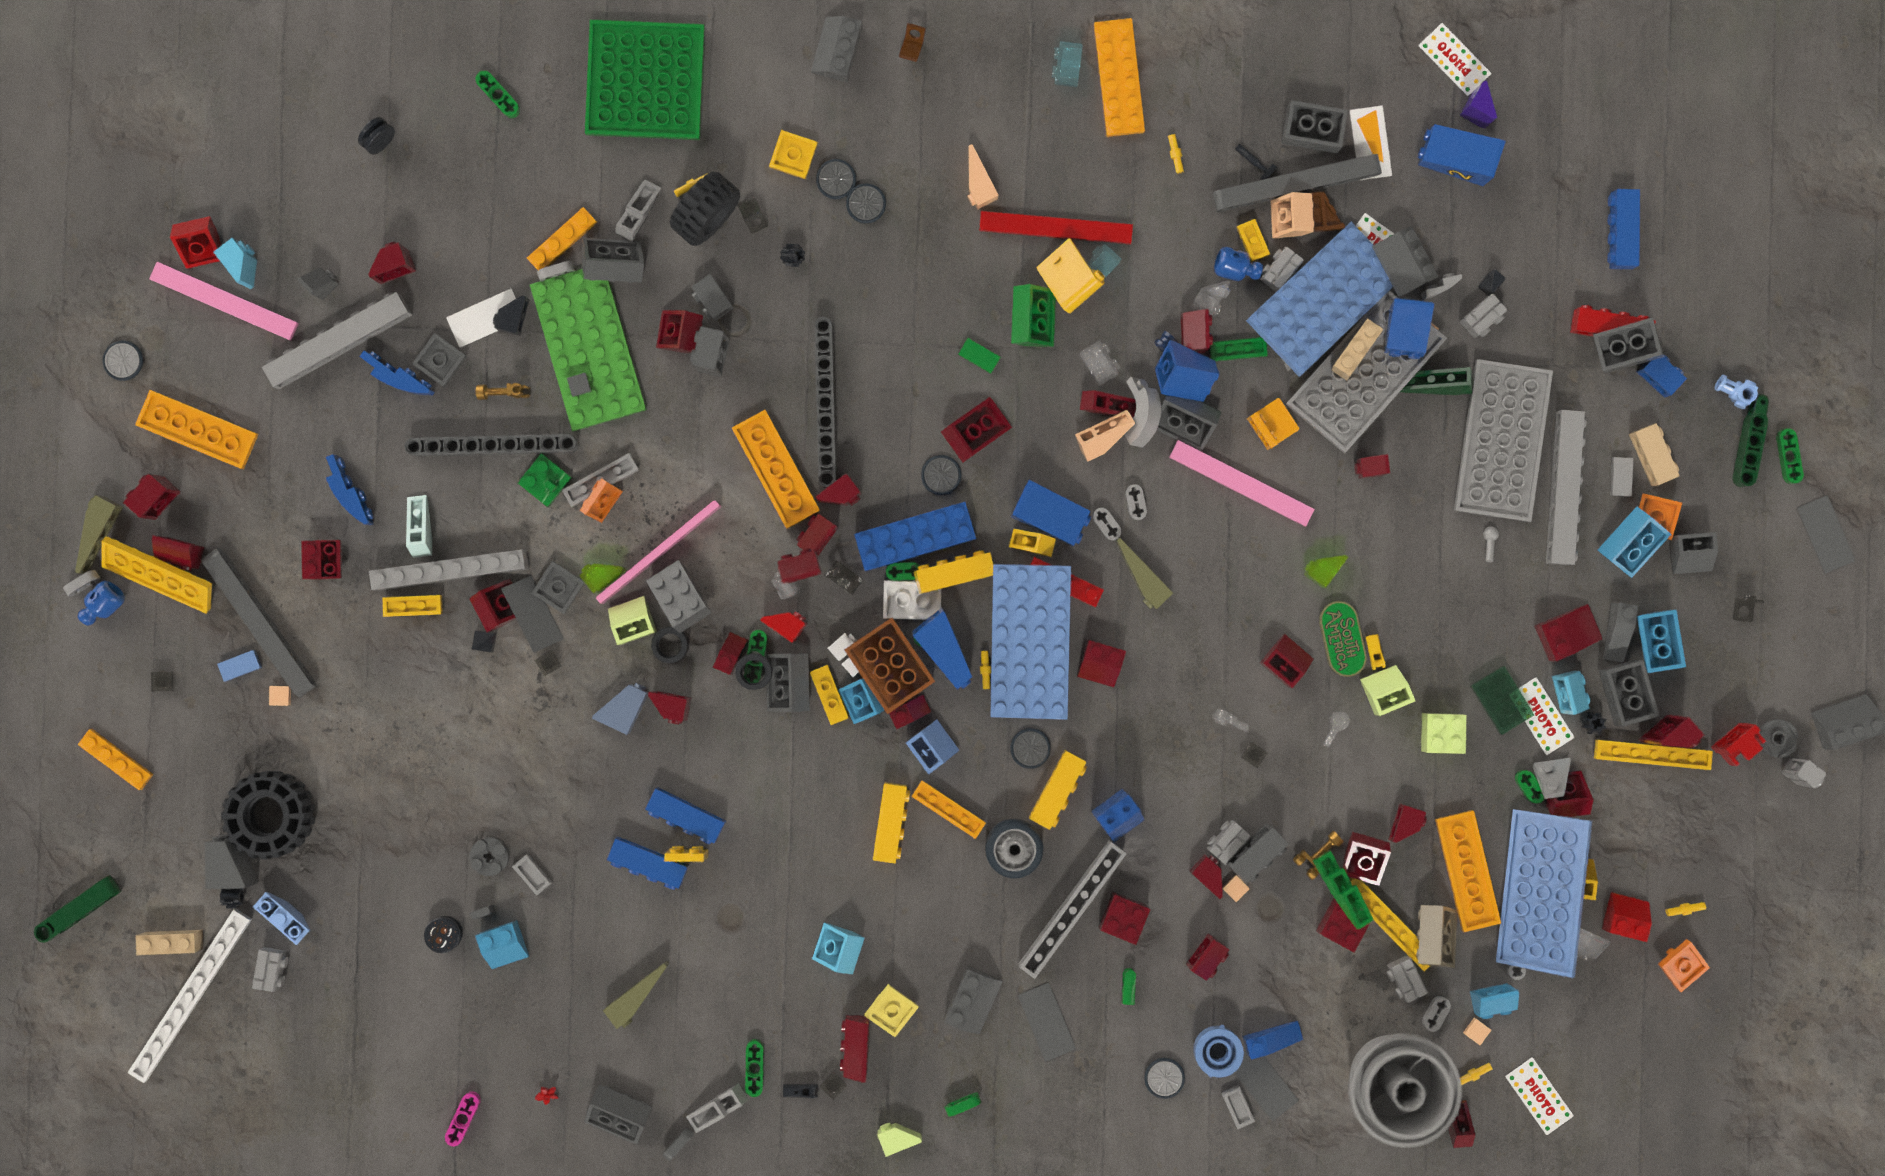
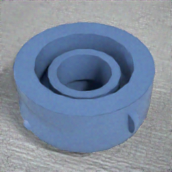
[1193,1025,1244,1078]

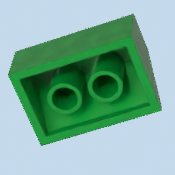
[1011,284,1056,347]

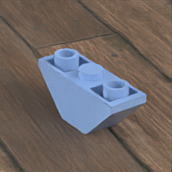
[253,892,310,945]

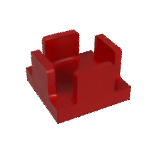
[1711,723,1766,766]

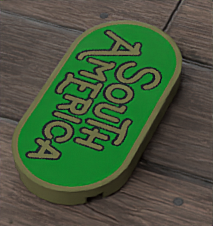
[1319,601,1367,677]

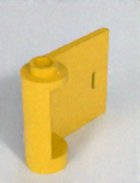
[1036,238,1105,313]

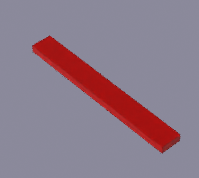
[979,211,1133,245]

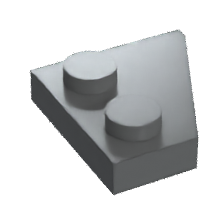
[1533,758,1571,799]

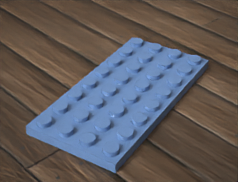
[1246,222,1393,377]
[991,564,1071,720]
[1496,809,1592,978]

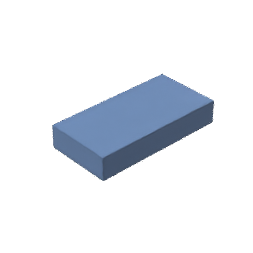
[217,650,262,682]

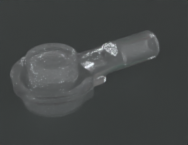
[1212,709,1249,732]
[1323,711,1350,748]

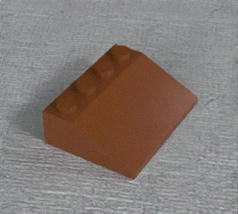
[844,618,935,714]

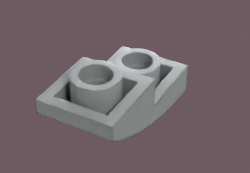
[1421,273,1462,300]

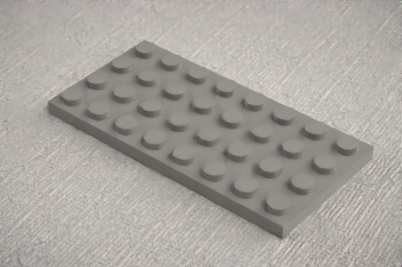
[1286,291,1447,454]
[1454,359,1553,522]

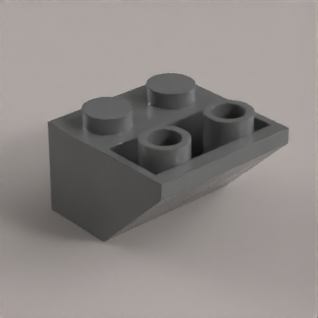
[1670,532,1718,574]

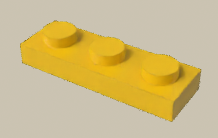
[382,595,443,617]

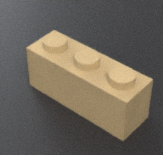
[1332,319,1383,381]
[1629,423,1680,486]
[136,930,203,955]

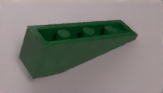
[1400,367,1472,395]

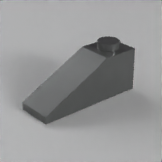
[1603,603,1638,662]

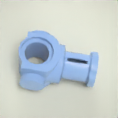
[1714,375,1758,409]

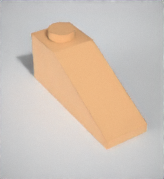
[968,144,998,209]
[1075,410,1135,461]

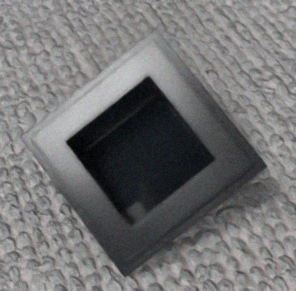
[1478,269,1506,296]
[472,630,497,653]

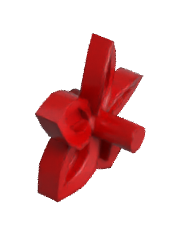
[535,1087,559,1105]

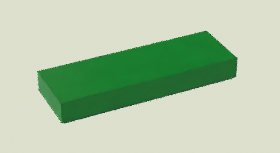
[1209,337,1268,362]

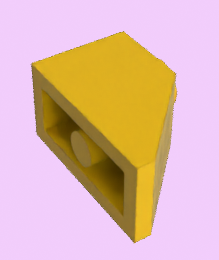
[1009,529,1056,557]

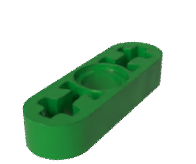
[475,71,520,118]
[1776,428,1804,484]
[744,630,768,683]
[745,1039,764,1097]

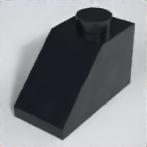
[493,295,530,336]

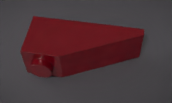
[1080,390,1136,418]

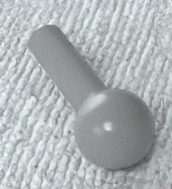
[1483,526,1499,562]

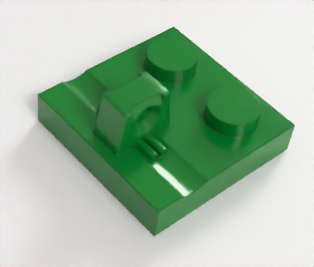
[518,453,572,508]

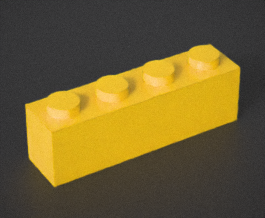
[914,550,993,594]
[1029,750,1087,830]
[873,782,910,864]

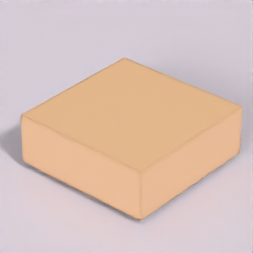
[269,686,291,706]
[1222,875,1250,902]
[1463,1017,1491,1045]

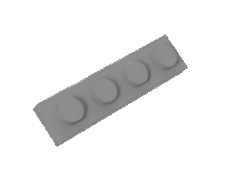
[562,453,639,507]

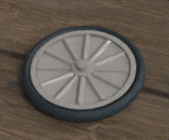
[102,341,143,381]
[1144,1058,1185,1099]

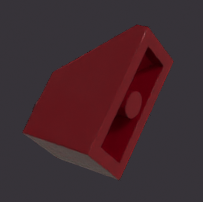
[1355,454,1390,479]
[713,632,748,675]
[889,695,931,730]
[1388,804,1427,843]
[1189,854,1223,899]
[1448,1100,1476,1148]

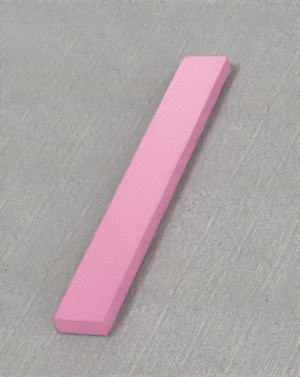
[149,262,299,341]
[1169,440,1315,527]
[596,500,721,604]

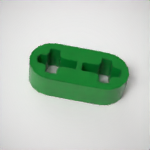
[886,562,920,581]
[1515,770,1544,804]
[944,1092,981,1117]

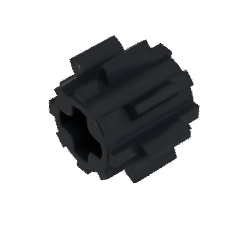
[780,244,805,267]
[1581,712,1607,735]
[219,888,245,909]

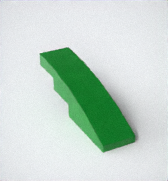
[1313,851,1374,929]

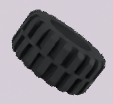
[669,171,740,246]

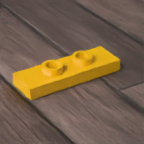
[810,665,849,725]

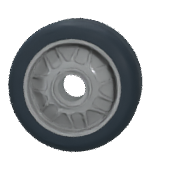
[985,819,1044,878]

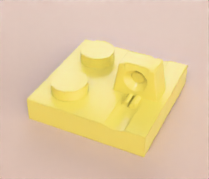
[864,984,919,1037]

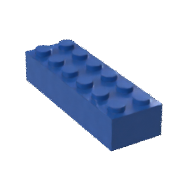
[854,502,976,572]

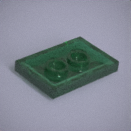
[1470,666,1534,735]

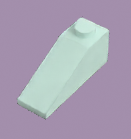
[406,495,432,558]

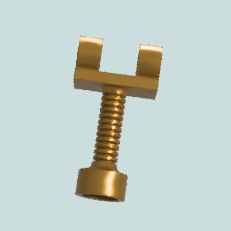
[476,383,531,400]
[1293,831,1344,880]

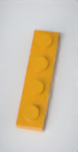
[527,207,597,270]
[78,729,154,790]
[911,780,986,839]

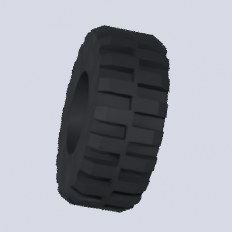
[221,771,316,859]

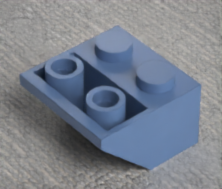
[906,719,959,774]

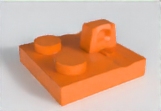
[580,478,623,523]
[1639,493,1682,540]
[1658,939,1710,992]

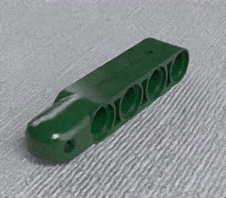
[1732,393,1769,487]
[34,875,122,943]

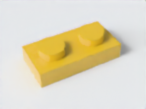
[1236,219,1270,262]

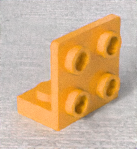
[1247,398,1299,450]

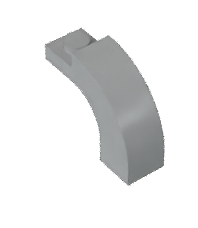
[1124,377,1161,448]

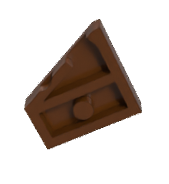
[1312,192,1345,232]

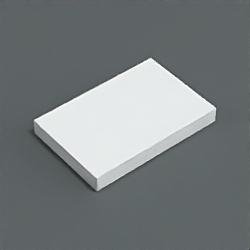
[883,580,941,620]

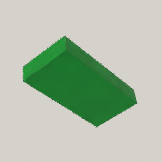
[958,338,1001,374]

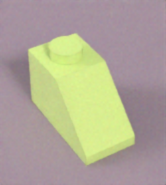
[877,1123,922,1156]

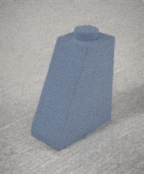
[592,683,648,735]

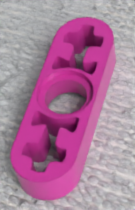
[445,1091,481,1146]

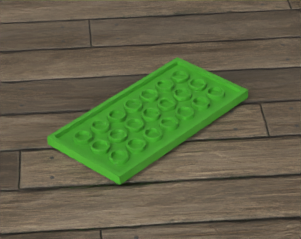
[530,269,647,431]

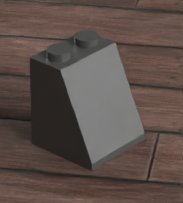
[205,834,258,889]

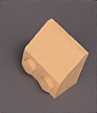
[1271,192,1314,239]

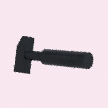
[1235,144,1277,180]

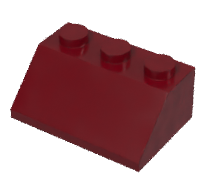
[1638,715,1704,748]
[840,1015,869,1083]

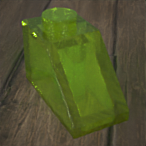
[1304,555,1348,588]
[579,563,626,594]

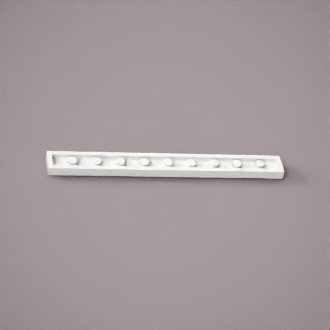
[128,909,252,1083]

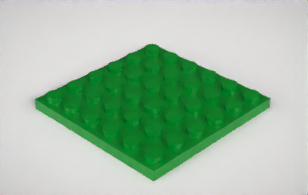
[585,20,705,140]

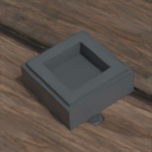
[567,373,592,397]
[470,904,495,920]

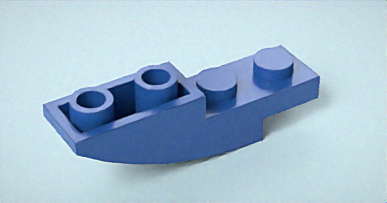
[359,351,435,395]
[326,454,374,525]

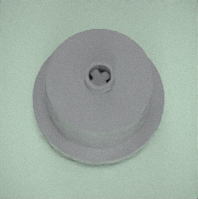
[1348,1033,1462,1147]

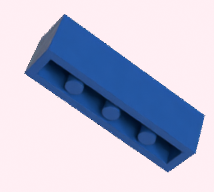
[1607,189,1640,269]
[645,787,726,844]
[607,837,689,890]

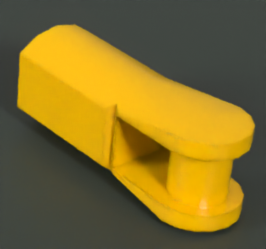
[1365,634,1385,670]

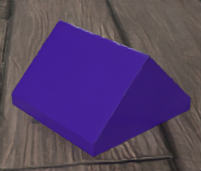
[1460,81,1497,128]

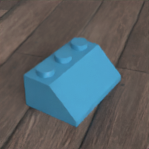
[1598,506,1671,578]
[1637,610,1686,673]

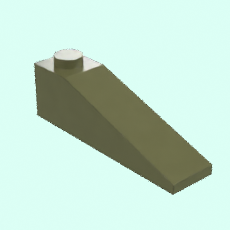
[75,495,123,574]
[1115,538,1173,609]
[603,961,669,1029]

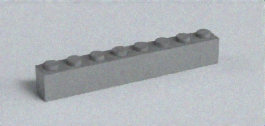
[262,292,412,389]
[1546,410,1587,565]
[369,549,529,590]
[1018,840,1127,979]

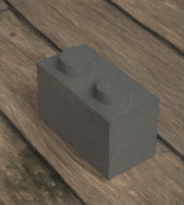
[692,274,734,321]

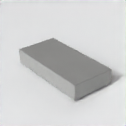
[1610,457,1633,497]
[512,854,553,896]
[1221,1085,1255,1129]

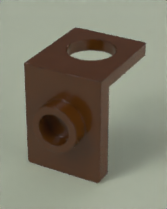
[899,23,926,62]

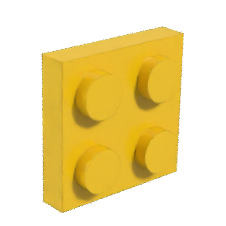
[769,130,818,180]
[664,846,708,862]

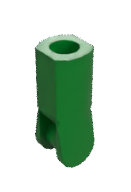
[1121,968,1136,1005]

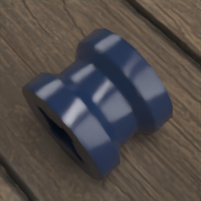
[1154,331,1178,352]

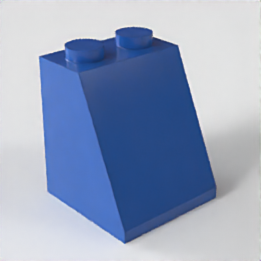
[1384,298,1434,359]
[1155,340,1219,402]

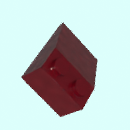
[941,397,1012,463]
[1534,604,1603,661]

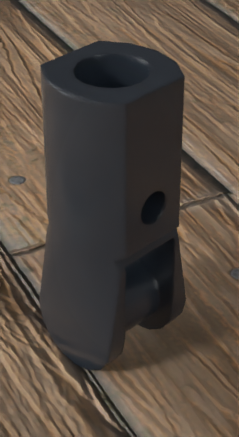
[783,1083,818,1098]

